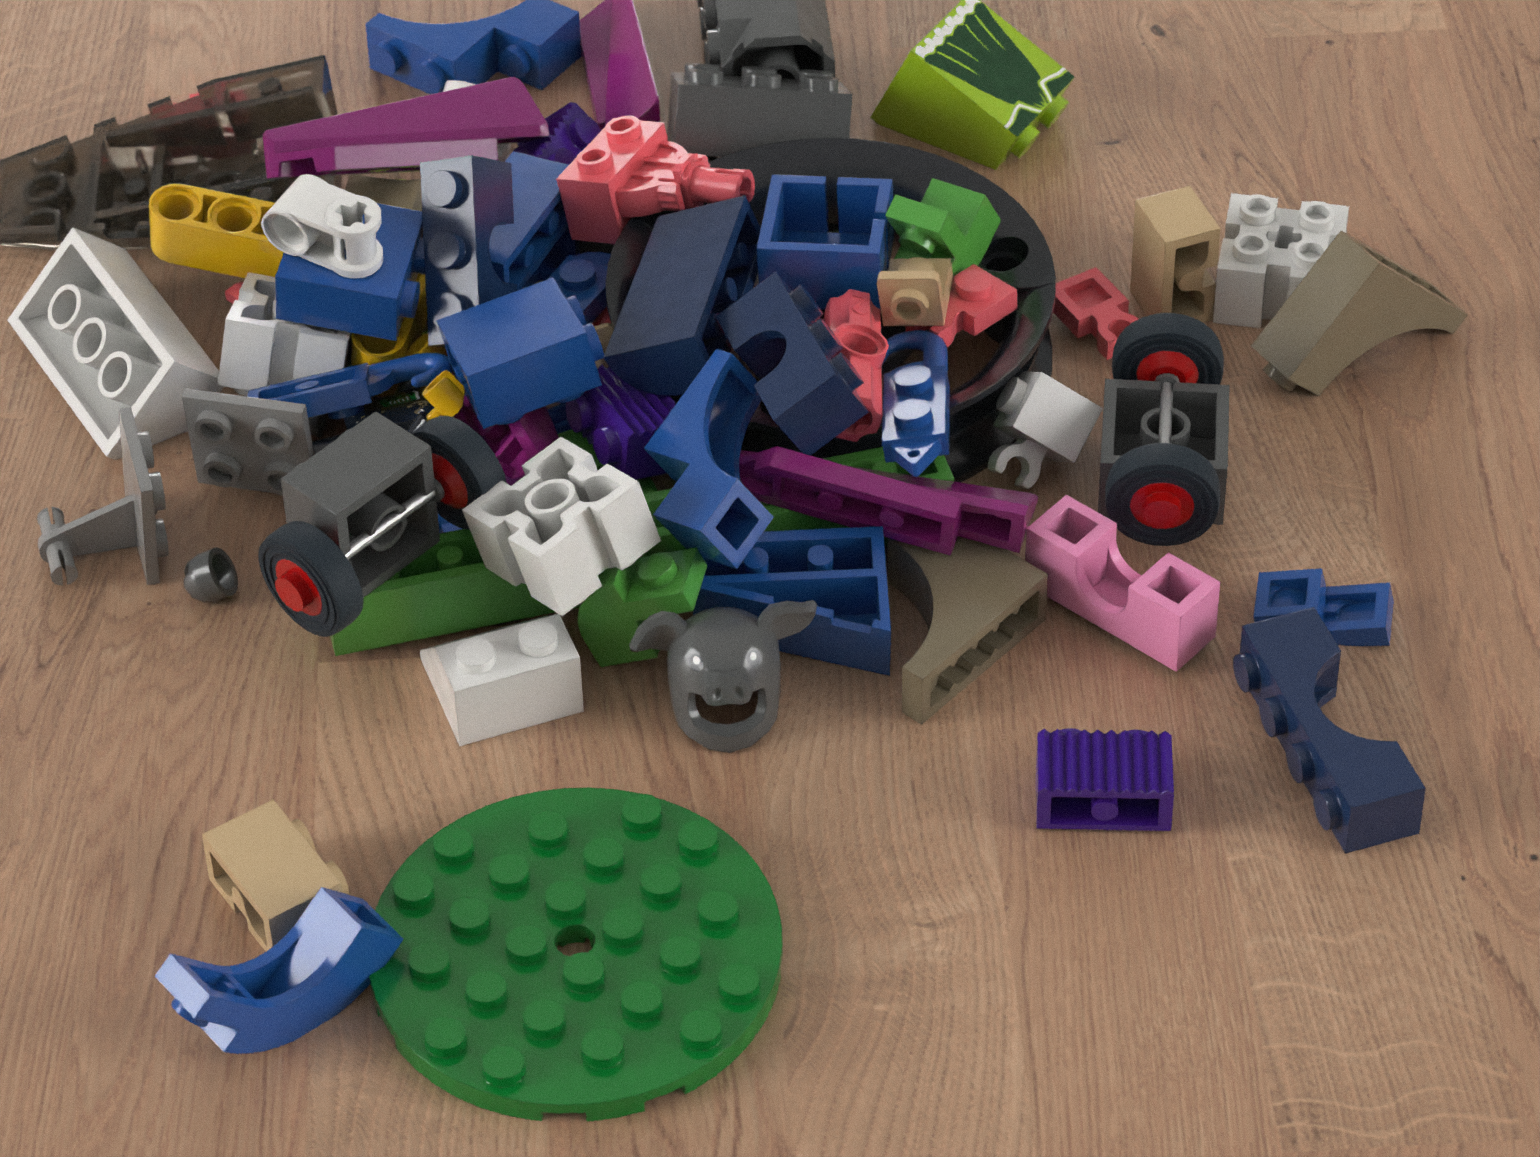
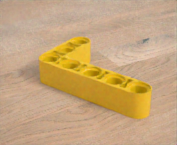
[149,184,427,397]

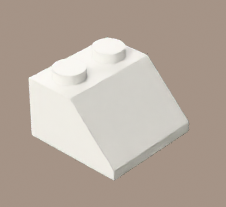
[420,614,584,746]

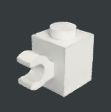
[988,372,1103,489]

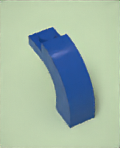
[155,887,404,1054]

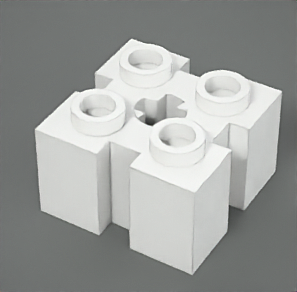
[1213,193,1349,328]
[218,272,352,396]
[462,437,661,616]

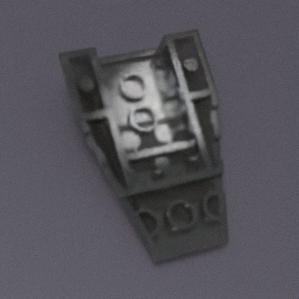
[0,55,342,250]

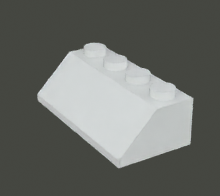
[7,228,224,460]

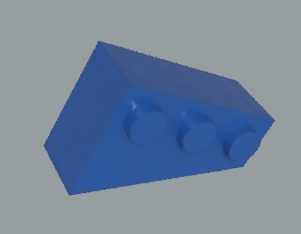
[489,151,579,291]
[693,526,891,676]

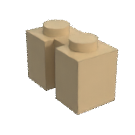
[1130,186,1221,323]
[202,799,349,952]

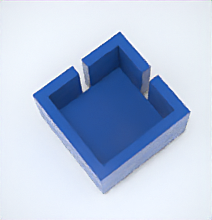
[757,175,894,311]

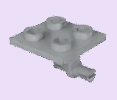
[182,388,326,496]
[37,407,169,585]

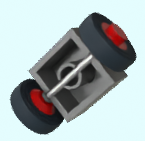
[1098,313,1230,546]
[258,412,507,637]

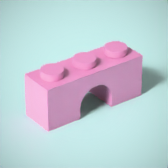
[1025,495,1220,672]

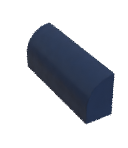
[604,195,761,396]

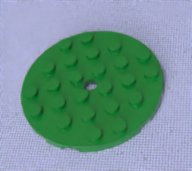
[369,787,783,1122]

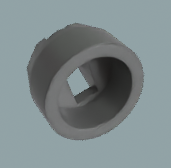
[183,548,238,603]

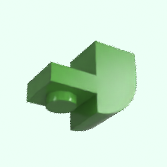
[885,178,1001,277]
[578,547,707,667]

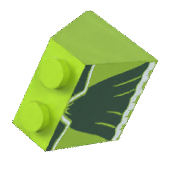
[870,0,1075,170]

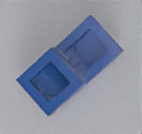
[1253,568,1394,646]

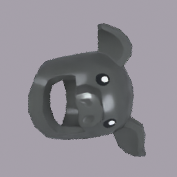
[629,600,817,753]

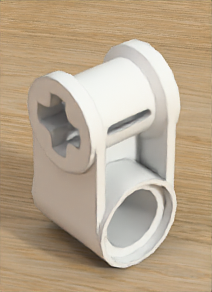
[261,174,383,279]

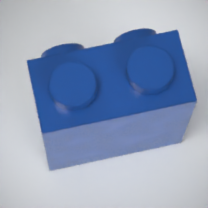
[275,203,425,341]
[436,278,605,429]

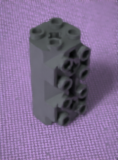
[697,0,835,79]

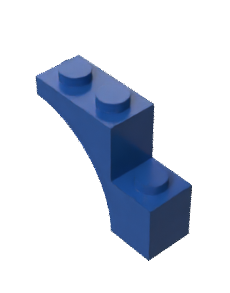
[365,0,582,94]
[644,349,774,569]

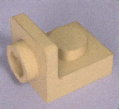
[877,257,953,326]

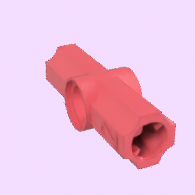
[824,289,889,442]

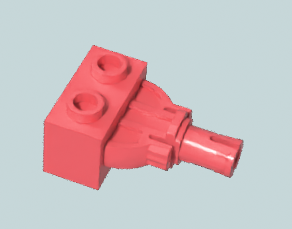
[556,116,755,244]

